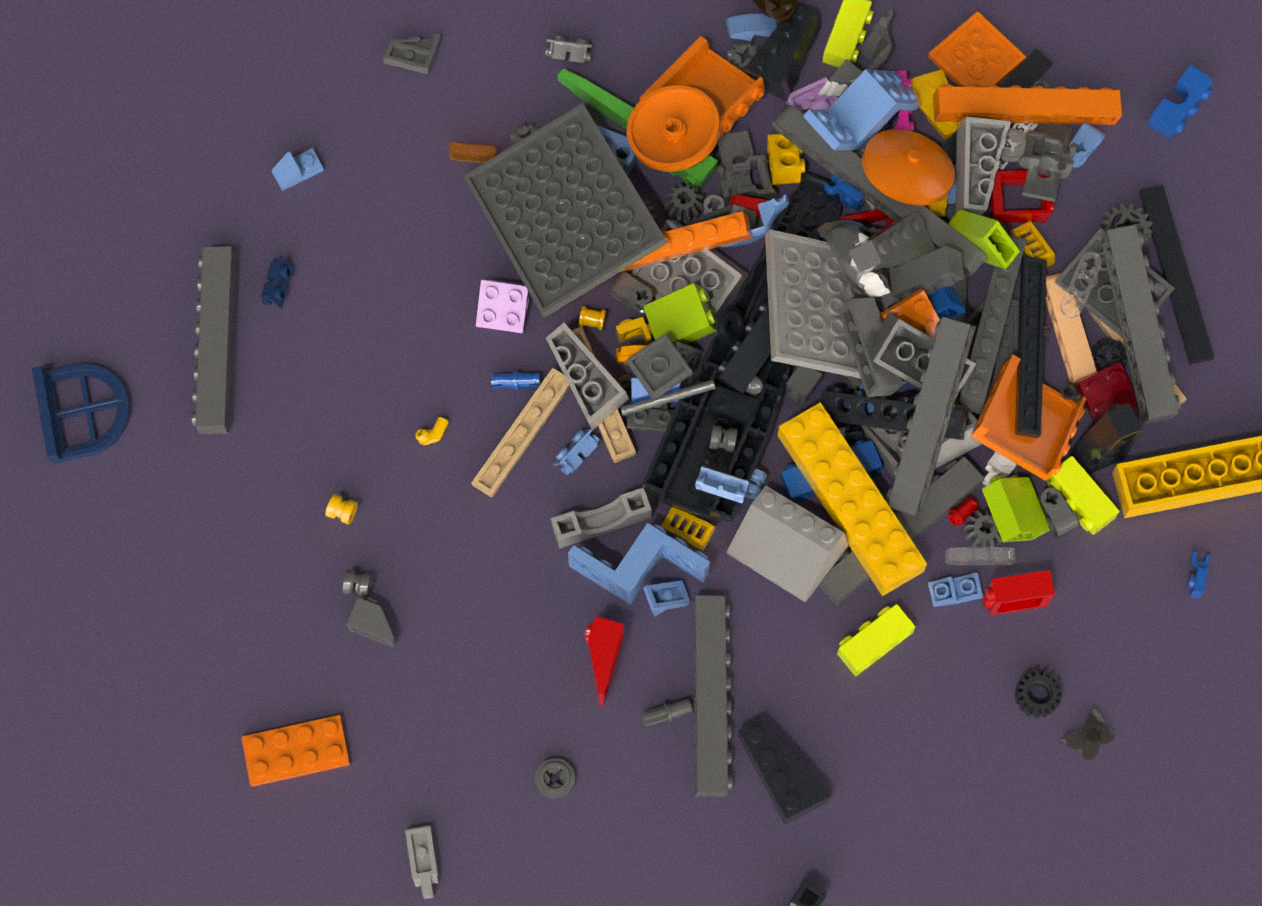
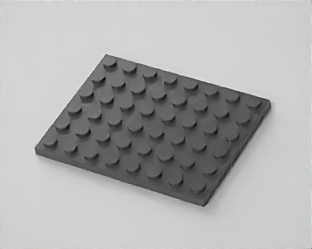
[463,103,668,318]

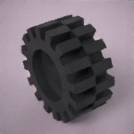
[1015,670,1062,718]

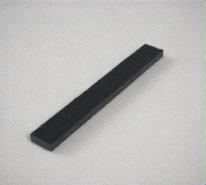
[940,49,1053,166]
[1139,186,1214,365]
[1015,256,1046,438]

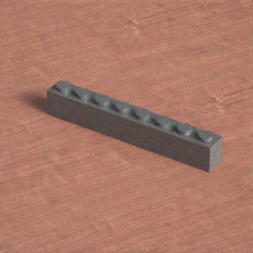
[958,235,1026,414]
[192,246,235,434]
[887,317,976,516]
[818,457,984,607]
[693,595,732,797]

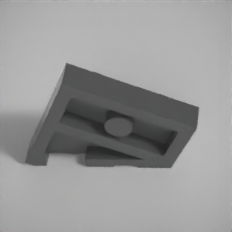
[383,34,441,74]

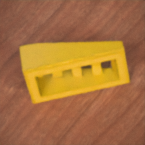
[1010,221,1055,268]
[661,507,715,551]

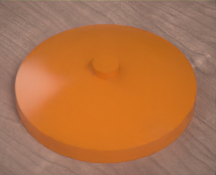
[627,85,721,172]
[862,129,955,206]

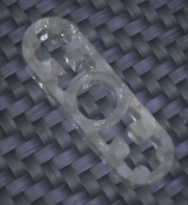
[1060,252,1102,318]
[945,547,1016,565]

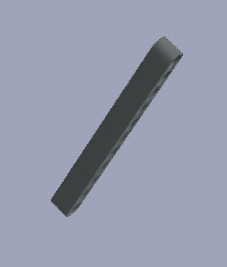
[772,105,987,277]

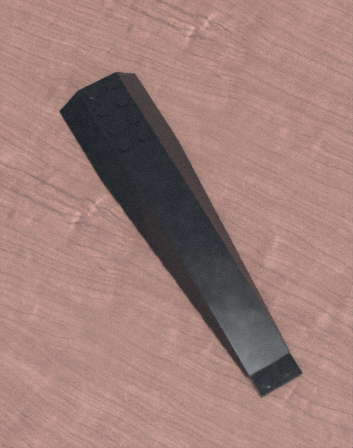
[642,172,843,522]

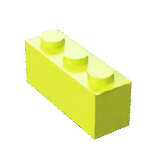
[823,0,874,67]
[1047,456,1120,535]
[837,604,915,677]

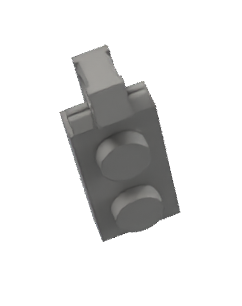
[405,825,438,899]

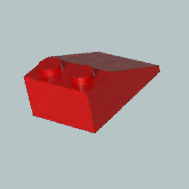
[585,616,624,706]

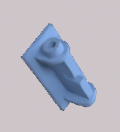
[553,429,600,475]
[695,466,749,503]

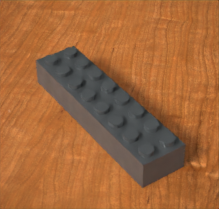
[1101,225,1180,426]

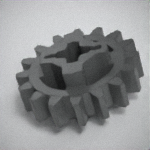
[1100,203,1153,249]

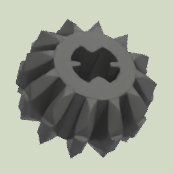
[664,182,703,223]
[964,509,1003,551]

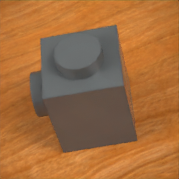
[785,366,822,404]

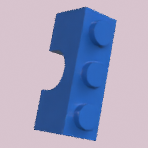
[1147,65,1214,139]

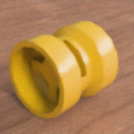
[326,494,358,525]

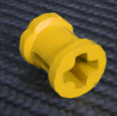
[579,306,606,331]

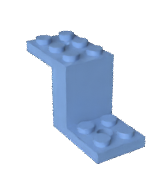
[803,69,921,151]
[568,523,710,605]

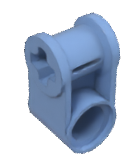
[1069,121,1105,167]

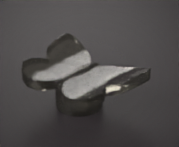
[1062,708,1115,760]

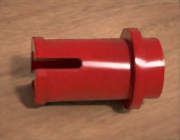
[947,497,979,526]

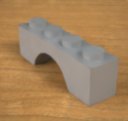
[551,487,652,549]

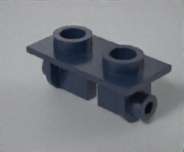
[260,256,294,309]

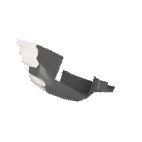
[818,9,894,96]
[817,220,891,297]

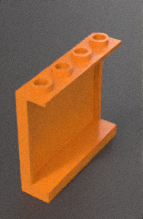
[639,36,765,138]
[970,354,1087,481]

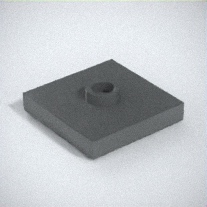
[625,334,693,401]

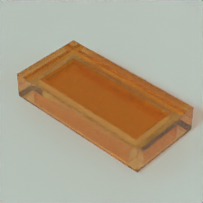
[448,142,497,163]

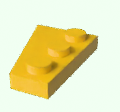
[911,69,960,139]

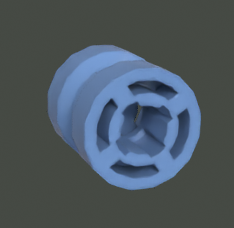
[745,468,767,499]

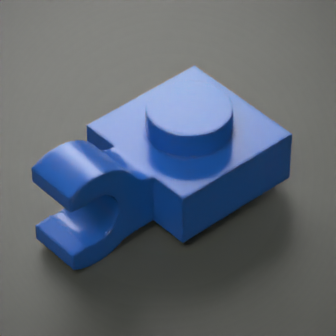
[823,175,864,211]
[1187,552,1211,598]

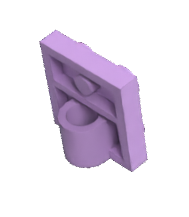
[786,77,838,115]
[476,278,529,333]

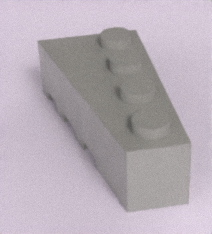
[955,117,1011,215]
[546,323,629,430]

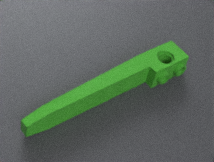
[558,68,718,191]

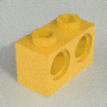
[767,134,805,185]

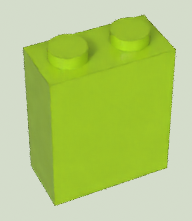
[948,209,1020,269]
[643,283,717,345]
[982,475,1050,542]

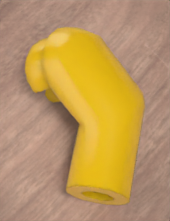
[415,417,449,445]

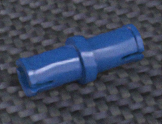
[491,371,541,390]

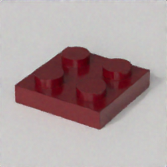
[1075,361,1137,425]

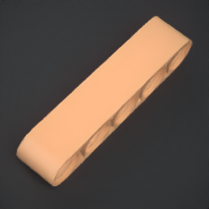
[1045,273,1096,385]

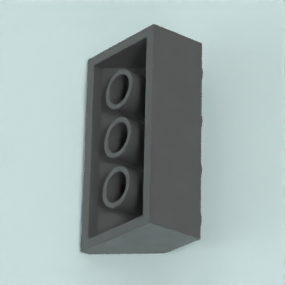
[872,313,976,401]

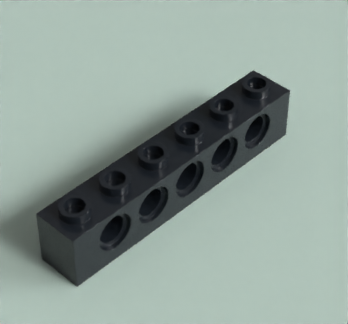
[820,387,968,440]

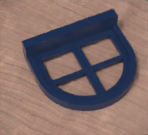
[32,363,130,464]

